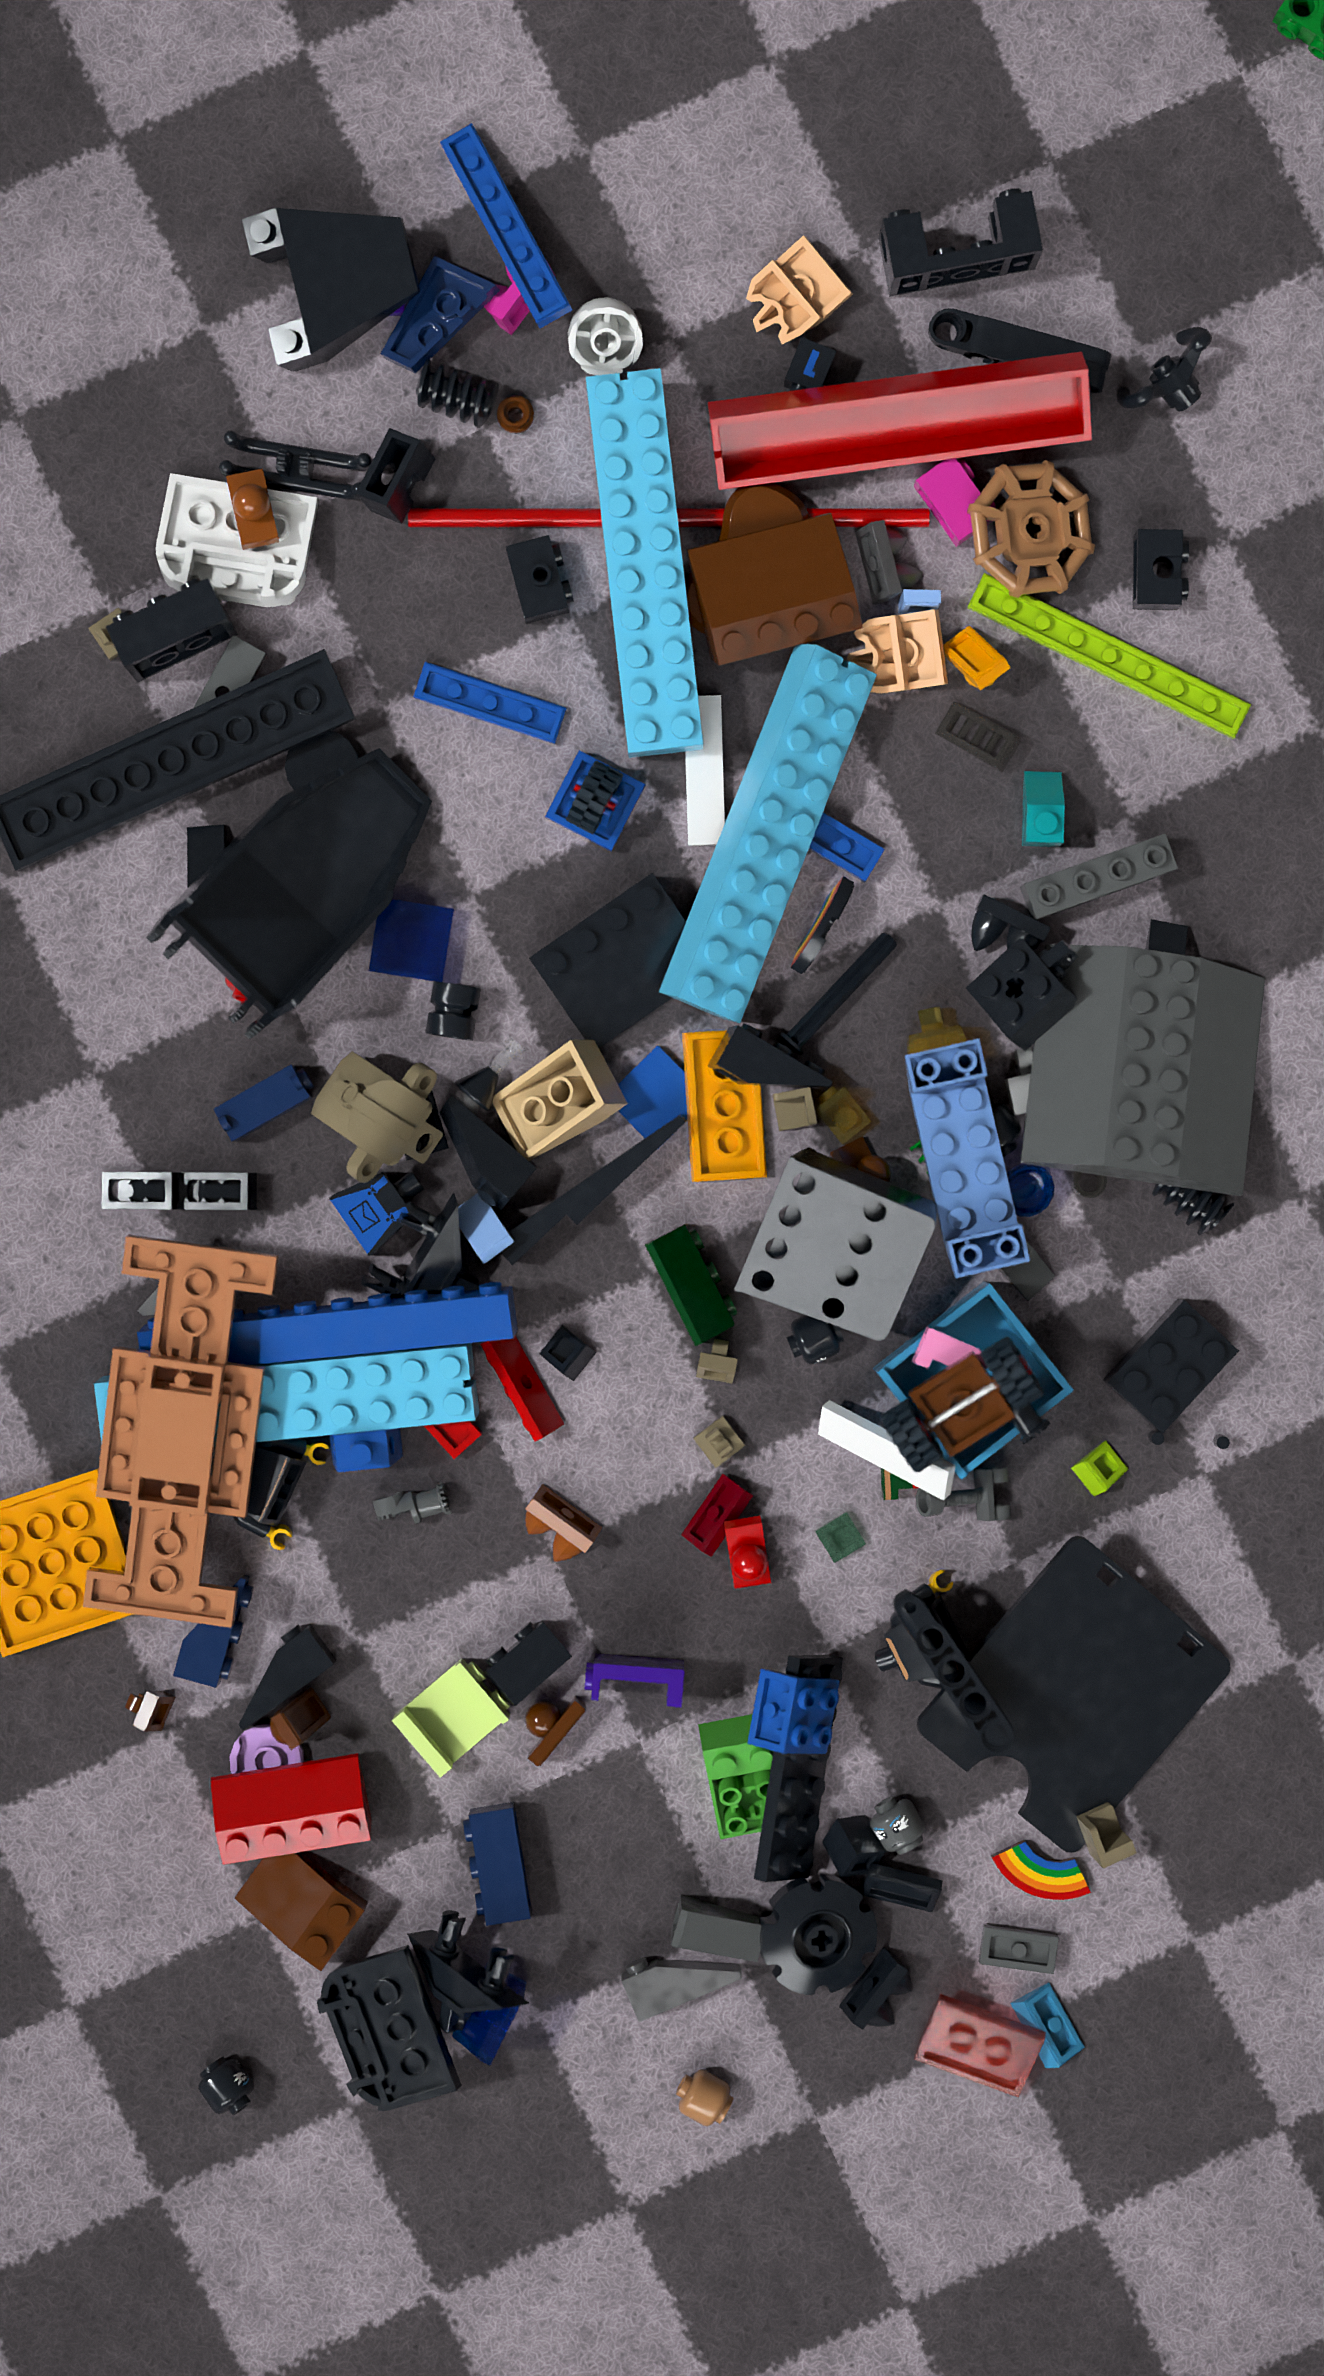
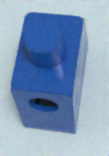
[329,1428,403,1472]

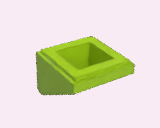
[1071,1440,1128,1496]

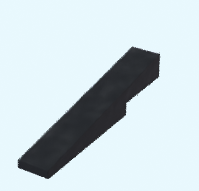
[500,1113,687,1266]

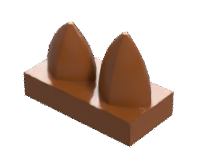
[525,1484,602,1562]

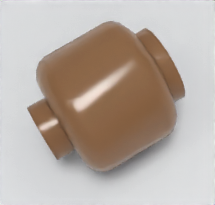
[675,2069,733,2126]

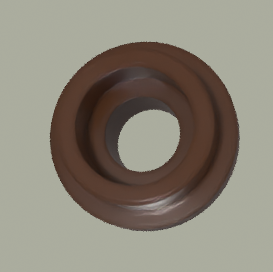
[497,395,534,434]

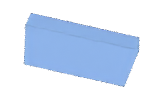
[458,1193,514,1264]

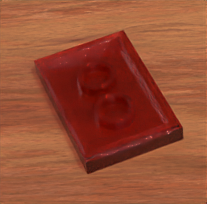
[914,1994,1046,2098]

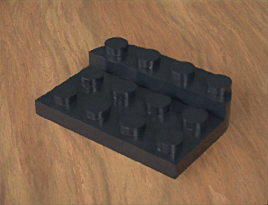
[317,1945,462,2111]

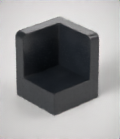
[822,1815,886,1878]

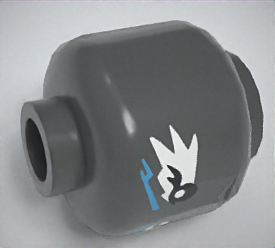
[870,1796,926,1855]

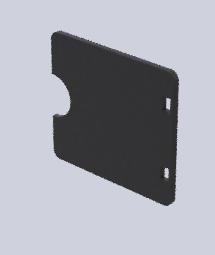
[917,1536,1230,1853]

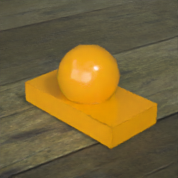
[943,625,1010,691]

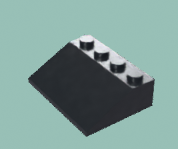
[529,873,686,1048]

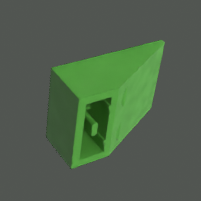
[698,1714,773,1839]

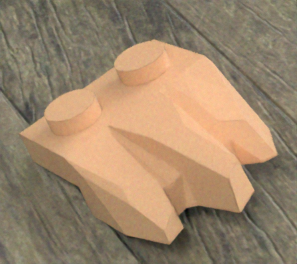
[746,235,853,344]
[847,609,948,694]

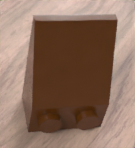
[235,1852,368,1971]

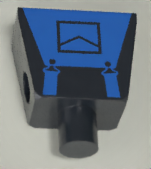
[329,1171,424,1256]

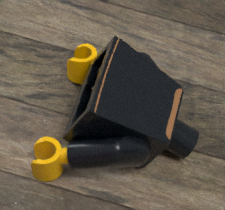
[212,1438,330,1550]
[875,1570,970,1689]

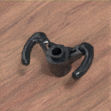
[1117,327,1212,412]

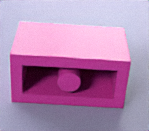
[914,458,996,547]

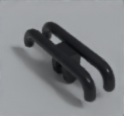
[219,430,372,500]

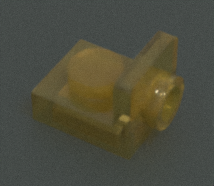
[815,1085,872,1145]

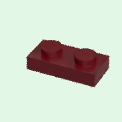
[681,1474,753,1557]

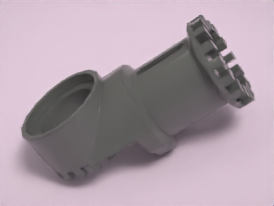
[372,1482,452,1524]

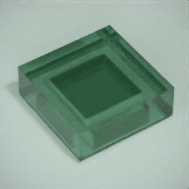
[815,1512,866,1563]

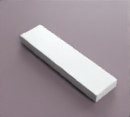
[685,695,725,846]
[818,1400,956,1500]

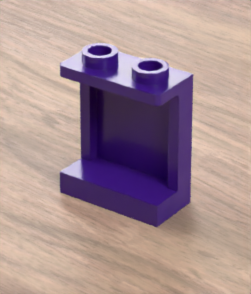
[584,1653,684,1708]

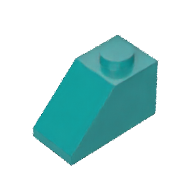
[1022,771,1065,847]

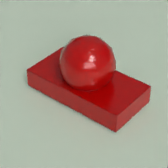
[724,1515,771,1589]

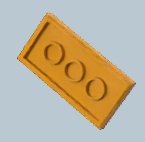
[682,1030,767,1182]

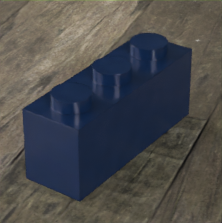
[463,1802,532,1926]

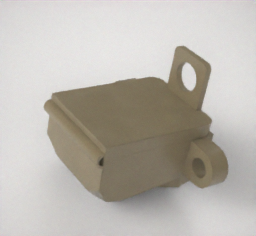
[311,1051,443,1183]

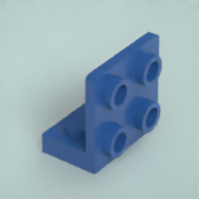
[747,1669,839,1754]

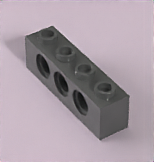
[1020,833,1178,920]

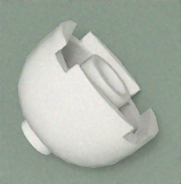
[568,297,643,376]

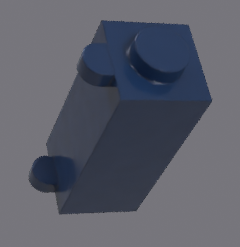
[213,1064,314,1142]

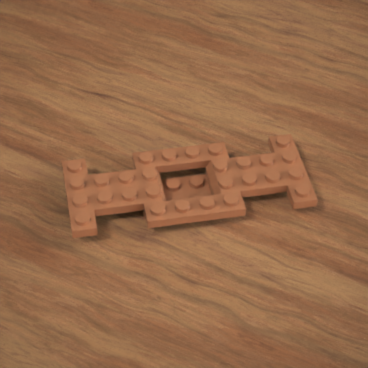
[83,1235,279,1628]

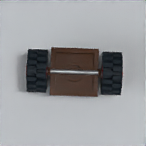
[881,1336,1044,1473]

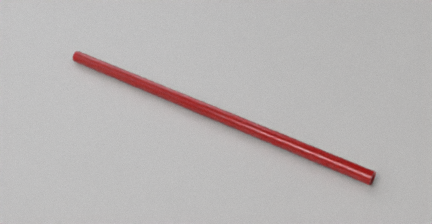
[408,508,930,527]

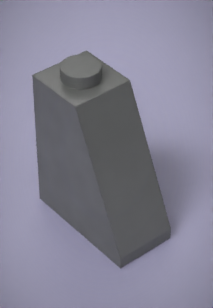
[671,1895,761,1962]

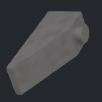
[621,1958,742,2022]

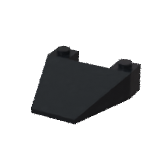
[242,208,420,372]

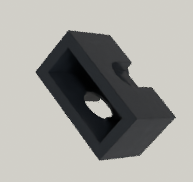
[355,428,435,524]
[1132,529,1189,610]

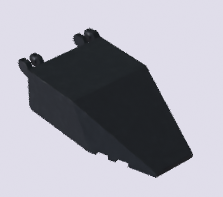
[146,748,432,1039]

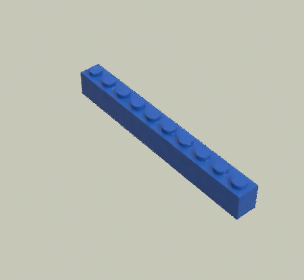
[137,1282,518,1365]

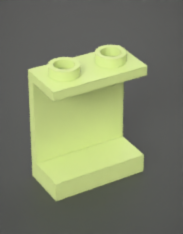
[392,1658,510,1778]

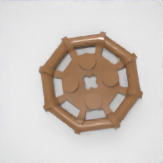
[967,460,1095,598]

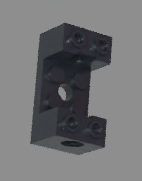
[878,188,1043,297]

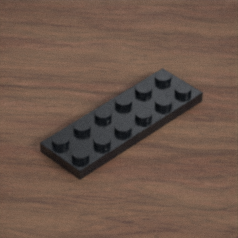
[754,1655,843,1883]

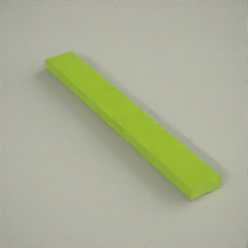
[967,573,1251,739]

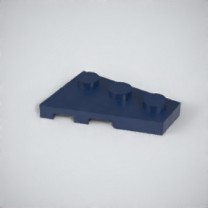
[380,256,500,374]

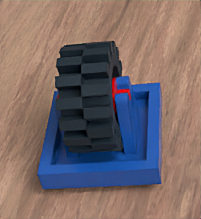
[545,750,645,852]

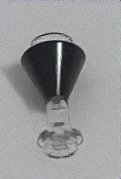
[453,1036,526,1114]

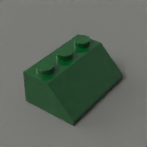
[645,1224,738,1347]

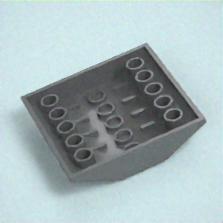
[1020,944,1265,1196]

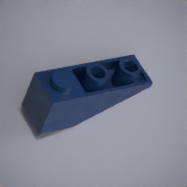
[173,1574,254,1688]

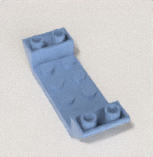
[904,1039,1030,1278]

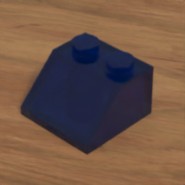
[452,1962,527,2066]

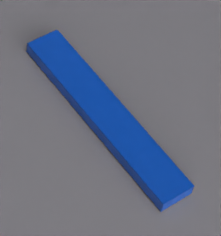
[440,123,572,328]

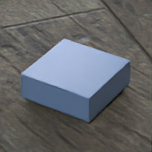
[898,589,941,614]

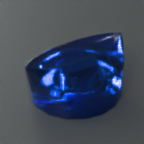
[1006,1163,1055,1217]

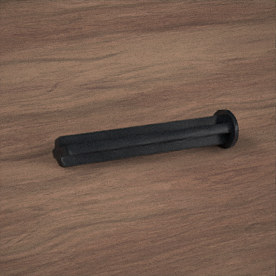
[780,932,897,1055]

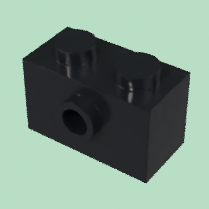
[505,535,574,624]
[483,1621,572,1706]

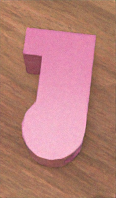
[912,1327,987,1370]

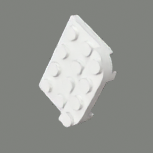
[156,473,318,607]

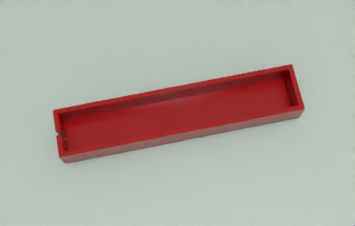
[708,352,1092,490]

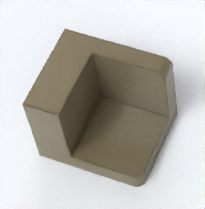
[772,1087,817,1131]
[1076,1802,1136,1869]

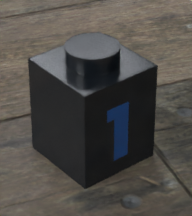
[784,337,836,391]

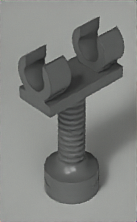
[916,1467,1011,1521]

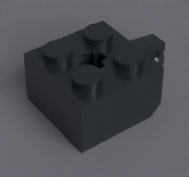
[966,937,1079,1051]

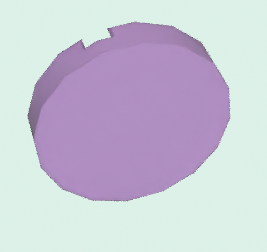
[230,1723,304,1774]

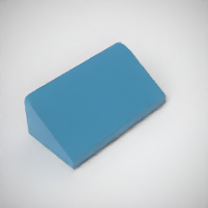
[1010,1982,1085,2068]

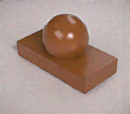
[226,469,279,550]

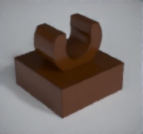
[125,1691,176,1732]

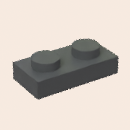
[979,1924,1059,1974]

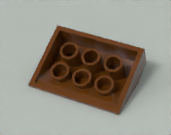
[686,513,863,665]

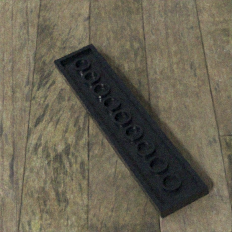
[0,649,356,872]

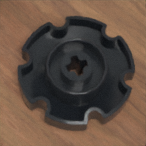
[759,1874,877,1995]

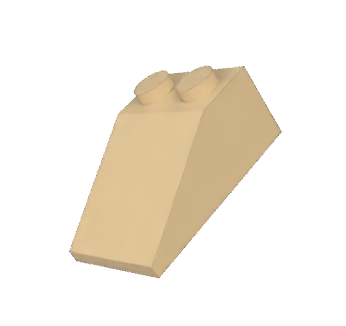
[492,1040,628,1161]

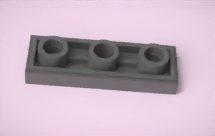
[194,635,267,708]

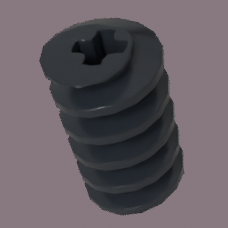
[416,359,499,428]
[1152,1184,1234,1236]

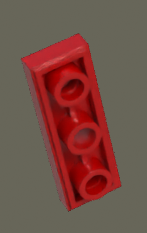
[480,1336,564,1442]

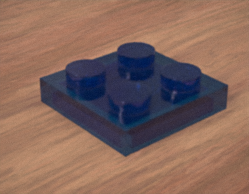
[369,899,455,982]

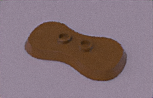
[685,483,809,634]

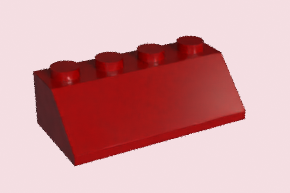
[210,1753,372,1865]

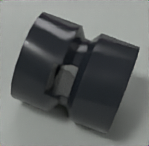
[425,981,481,1041]

